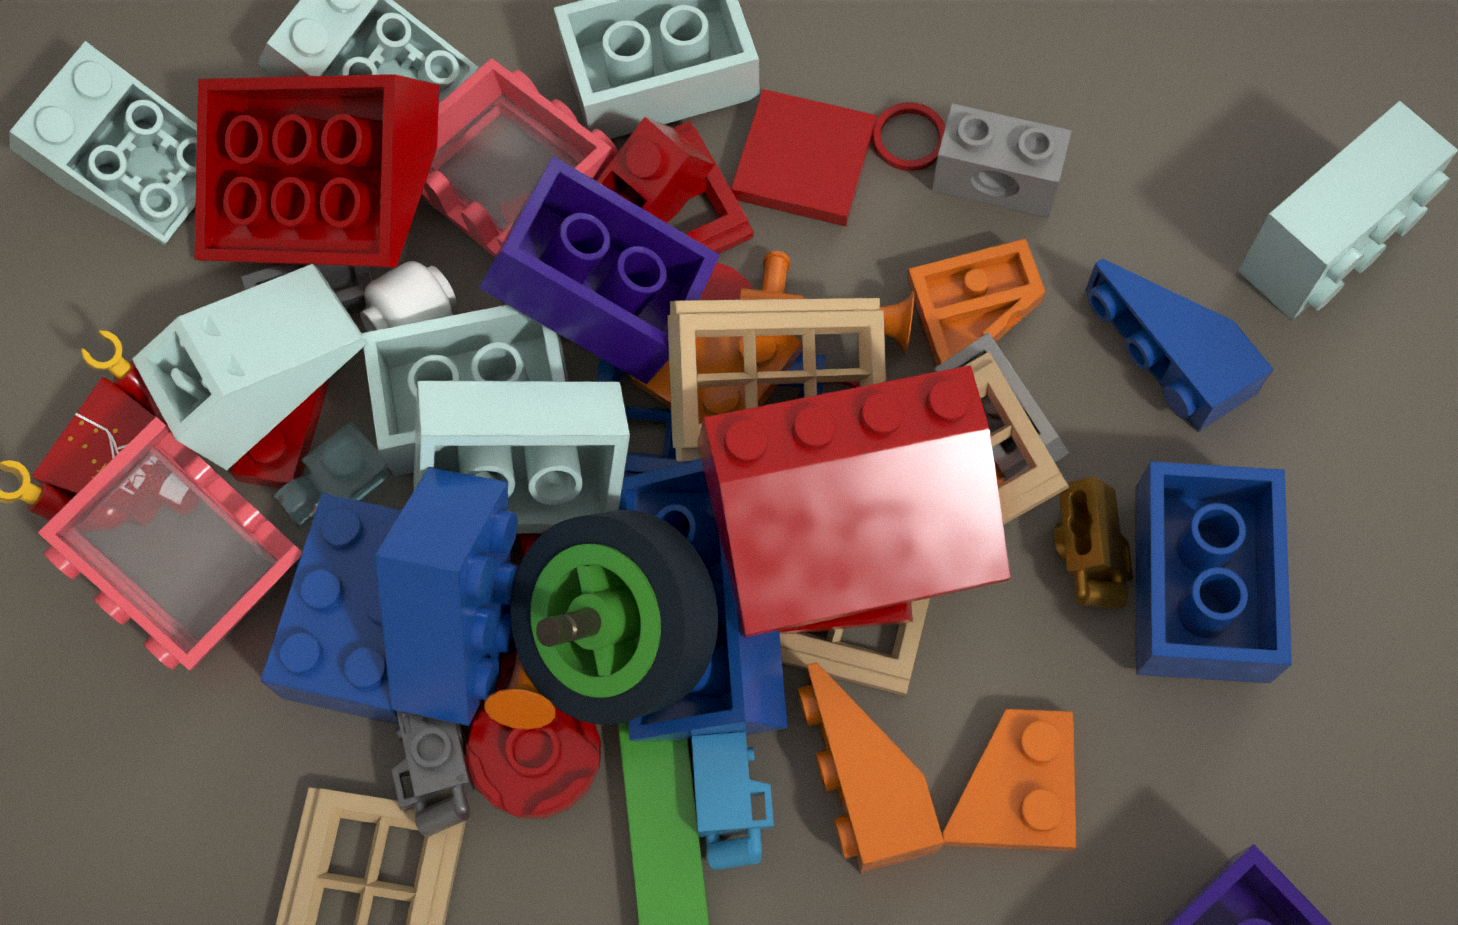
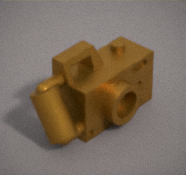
[1054,476,1133,609]

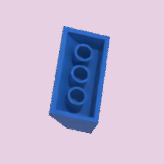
[619,458,788,742]

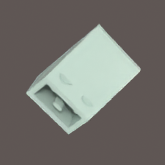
[258,0,478,103]
[10,41,197,246]
[132,264,368,470]

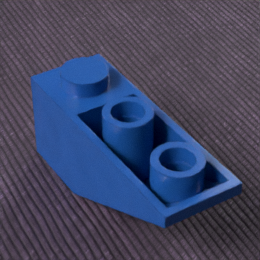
[1085,259,1274,432]

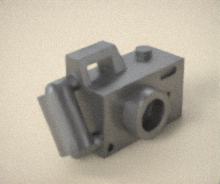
[391,710,475,837]

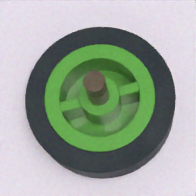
[510,510,718,725]

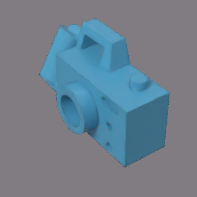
[692,732,774,870]

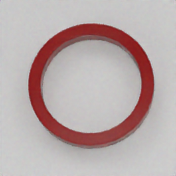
[873,102,946,171]

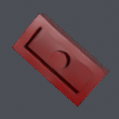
[231,378,330,492]

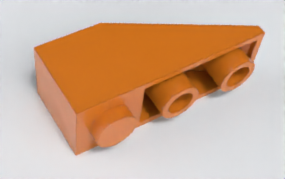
[797,662,944,873]

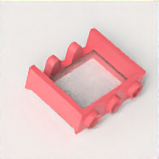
[421,58,618,257]
[38,417,302,671]

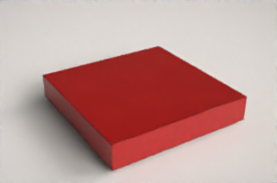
[731,89,877,226]

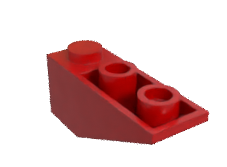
[597,117,715,223]

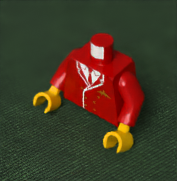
[0,330,201,532]

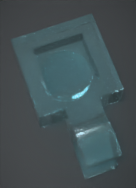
[274,421,392,528]

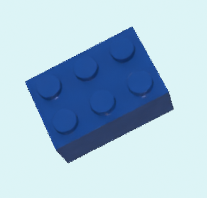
[1135,461,1292,684]
[375,467,519,726]
[261,493,402,725]

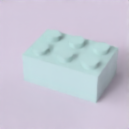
[553,0,760,139]
[1238,101,1458,320]
[362,305,569,476]
[413,381,630,534]

